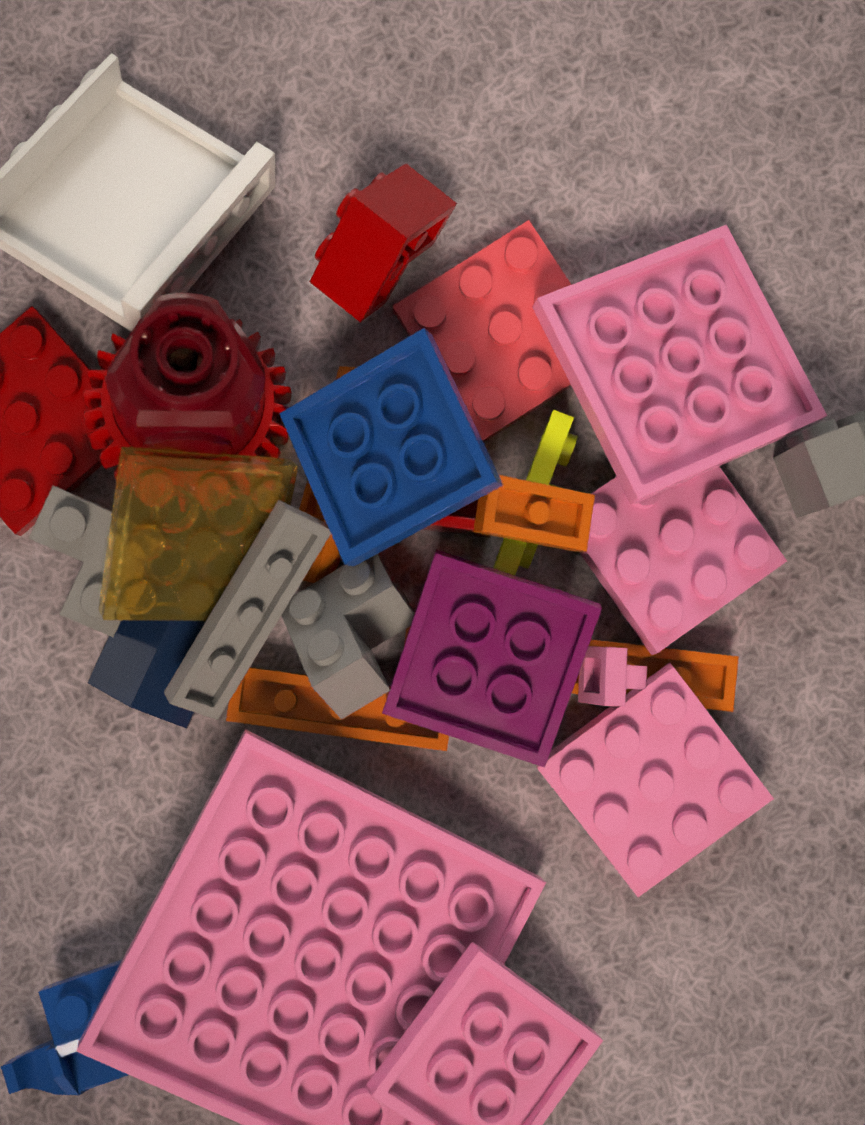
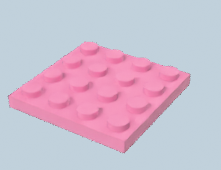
[532,224,827,505]

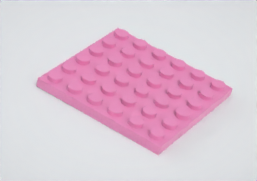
[76,729,546,1125]

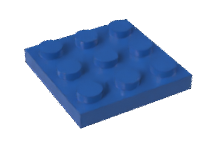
[279,328,503,567]

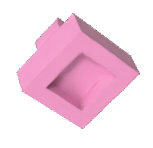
[578,646,647,707]

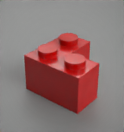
[309,164,457,323]

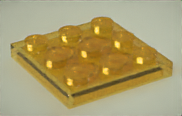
[98,447,298,621]

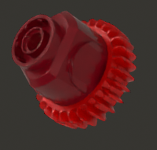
[83,293,292,511]

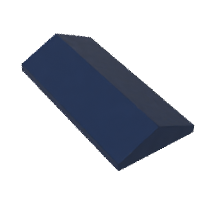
[87,494,265,729]

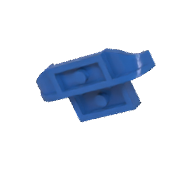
[1,959,128,1095]

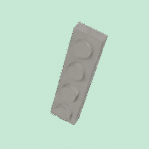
[164,500,331,720]

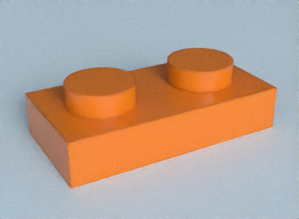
[473,475,595,552]

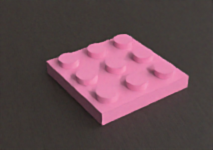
[579,467,787,655]
[536,662,774,897]
[366,942,603,1125]

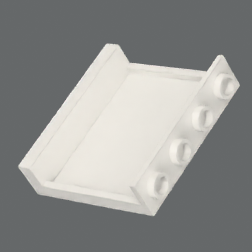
[0,53,275,332]

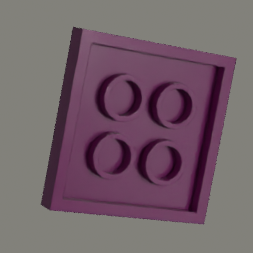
[382,549,602,768]

